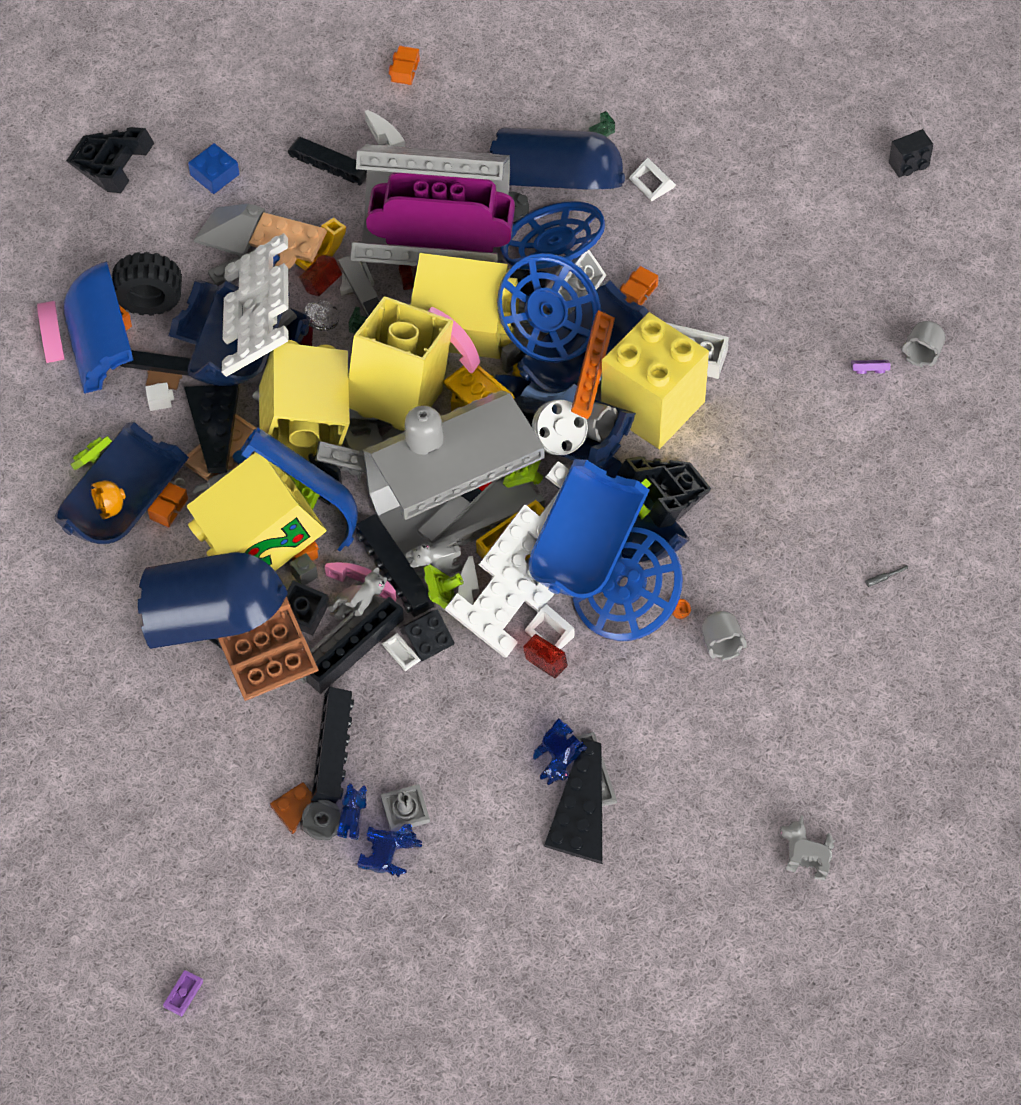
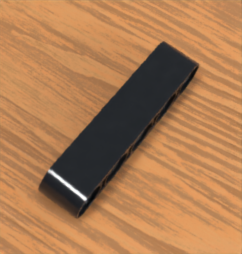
[288,137,367,186]

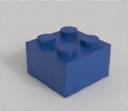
[188,143,240,194]

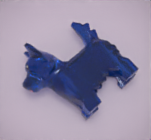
[533,718,587,785]
[337,783,367,840]
[358,824,422,877]

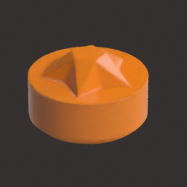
[672,599,691,619]

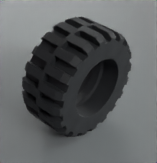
[112,252,182,316]

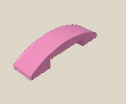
[37,301,65,363]
[428,307,480,373]
[325,562,397,601]

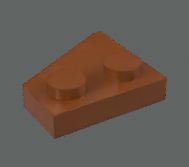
[270,782,313,834]

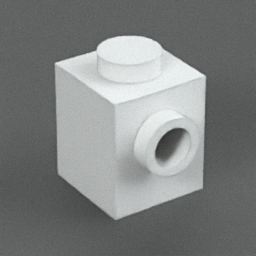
[145,383,174,411]

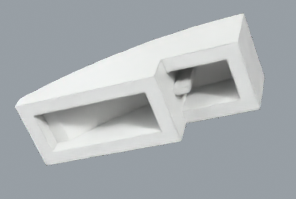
[365,110,405,147]
[458,556,479,605]

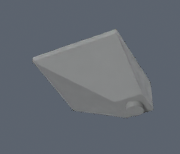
[194,204,265,256]

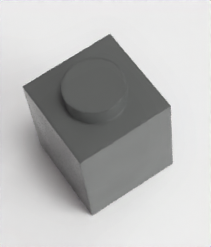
[290,553,318,585]

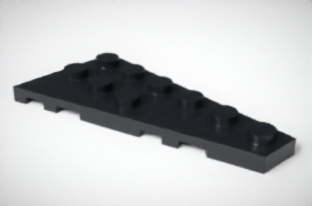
[184,385,239,473]
[544,738,603,865]

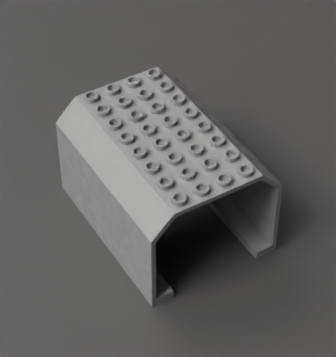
[351,144,510,266]
[363,390,545,568]

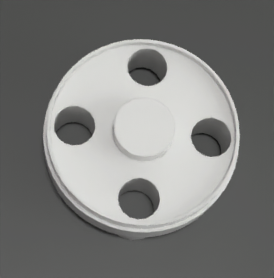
[532,400,588,455]

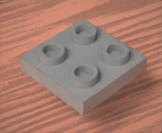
[380,784,430,833]

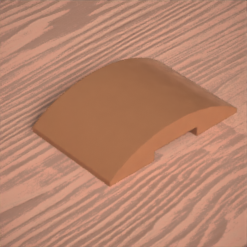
[218,597,319,701]

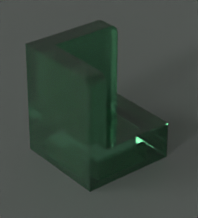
[589,111,615,137]
[348,306,368,334]

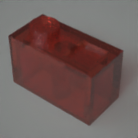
[299,255,343,297]
[523,634,568,679]

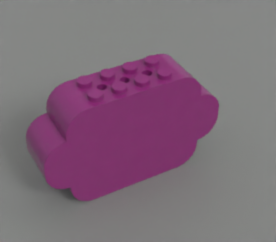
[366,172,515,253]

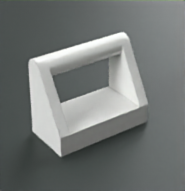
[629,158,676,201]
[525,604,574,656]

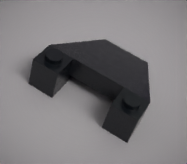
[66,127,154,193]
[616,456,711,528]

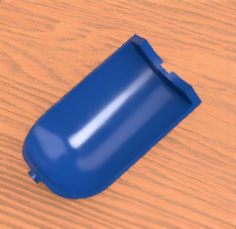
[64,261,133,394]
[241,427,358,551]
[529,459,649,598]

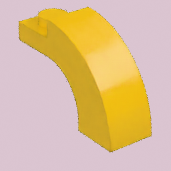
[295,217,346,272]

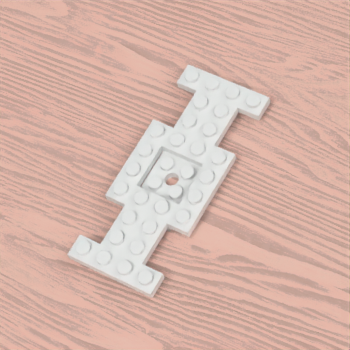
[222,233,288,377]
[444,461,569,658]

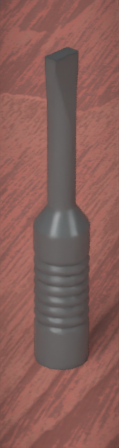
[865,565,908,587]

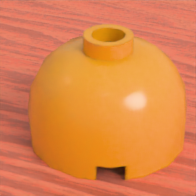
[91,480,125,519]

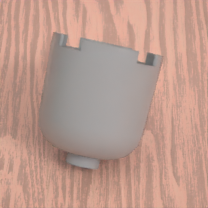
[902,321,946,367]
[574,402,619,443]
[405,406,444,455]
[702,611,747,661]

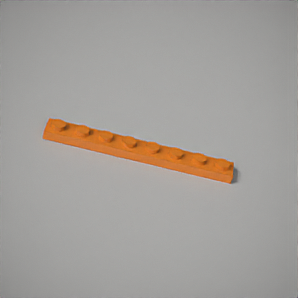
[571,310,615,419]

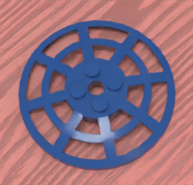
[501,201,605,269]
[497,253,601,363]
[573,527,683,641]

